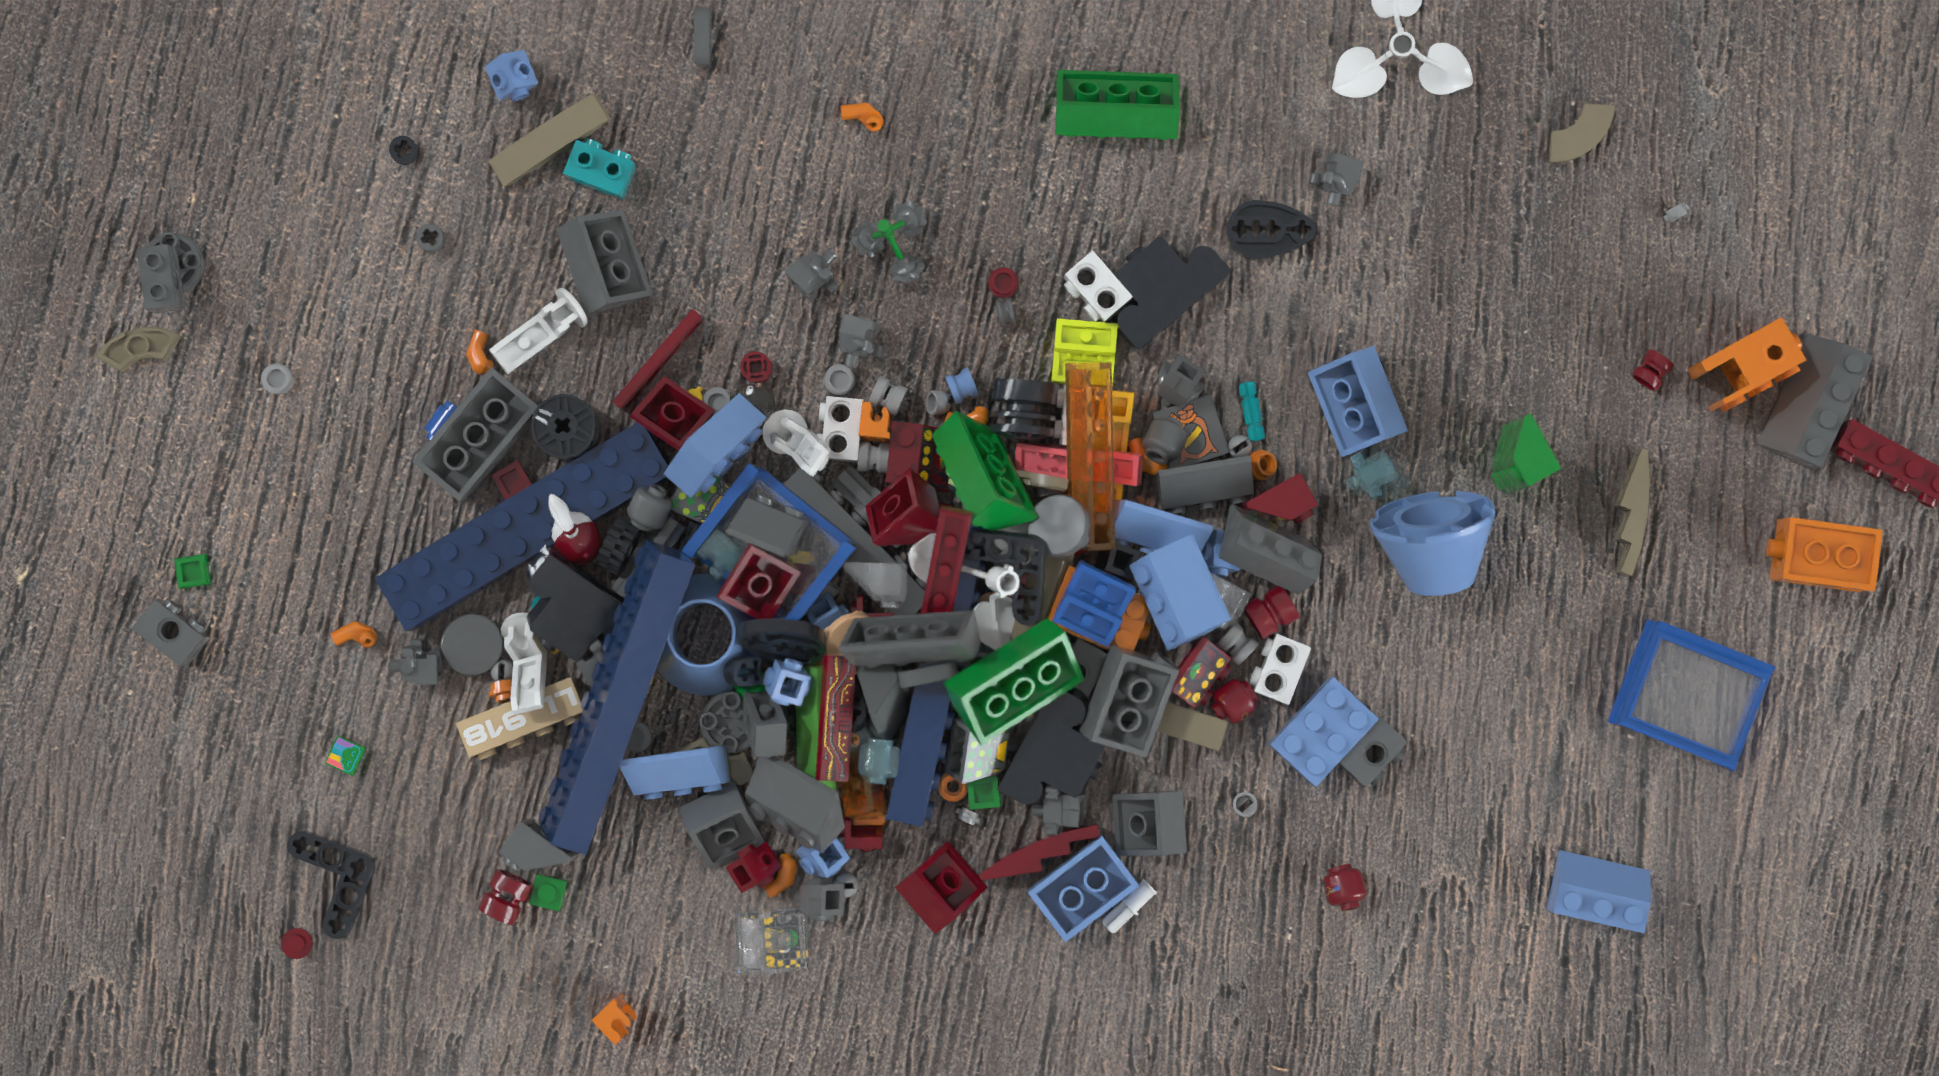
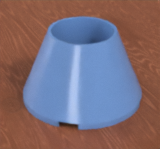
[1370,491,1495,596]
[656,573,756,696]

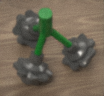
[851,201,927,284]

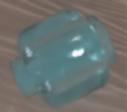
[858,739,900,784]

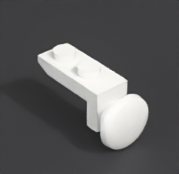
[489,288,587,375]
[763,409,830,477]
[501,613,548,715]

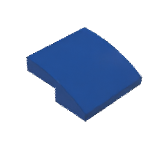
[1052,560,1136,647]

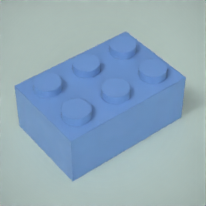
[664,393,767,498]
[1267,677,1379,787]
[1027,834,1139,943]

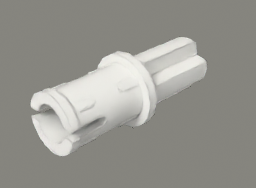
[1102,879,1157,933]

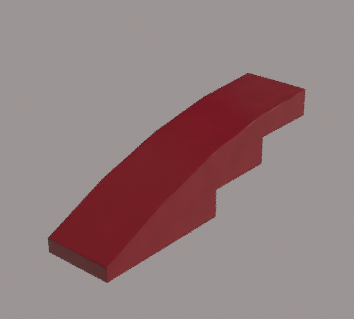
[980,823,1099,880]

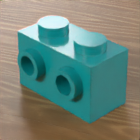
[563,138,637,200]

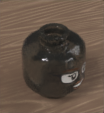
[730,382,775,421]

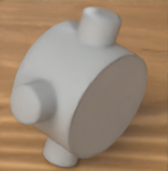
[1664,203,1689,223]
[955,807,981,826]

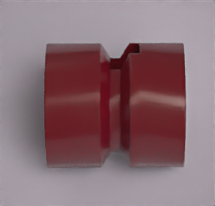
[1242,585,1300,640]
[478,869,533,925]

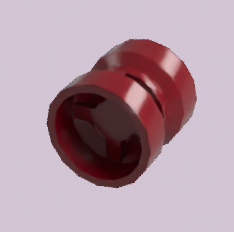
[1631,349,1674,392]
[740,351,773,385]

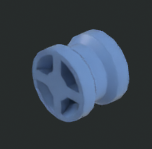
[945,367,979,405]

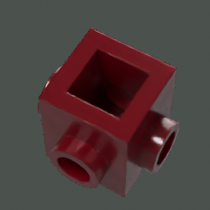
[725,842,783,894]

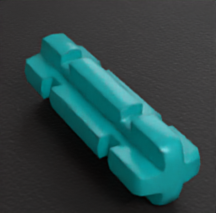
[1238,381,1265,442]

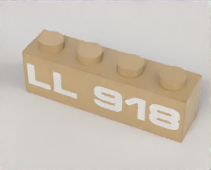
[456,677,583,761]

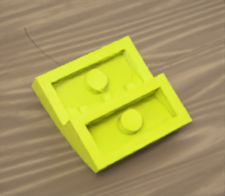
[1051,319,1118,389]

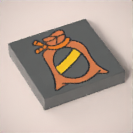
[1152,395,1230,469]

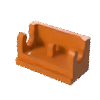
[859,401,891,443]
[591,992,637,1045]

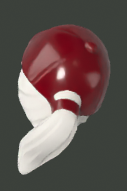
[548,494,602,565]

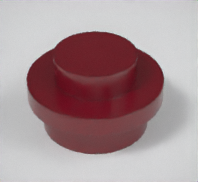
[988,267,1019,298]
[281,928,313,959]

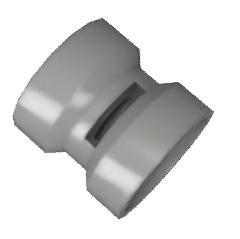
[868,375,908,416]
[857,441,890,474]
[1216,623,1259,666]

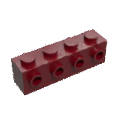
[1830,419,1939,509]

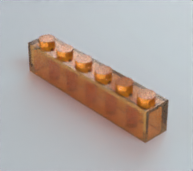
[1065,362,1115,551]

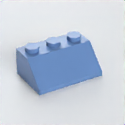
[1308,346,1408,457]
[1103,499,1214,554]
[1129,534,1231,650]
[619,745,731,800]
[1546,850,1651,933]

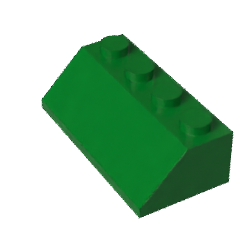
[1055,70,1180,140]
[932,411,1038,531]
[1491,413,1562,494]
[944,618,1085,746]

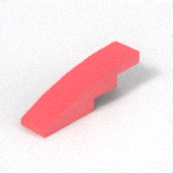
[1015,442,1144,486]

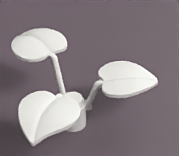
[1332,0,1473,98]
[909,522,1038,650]

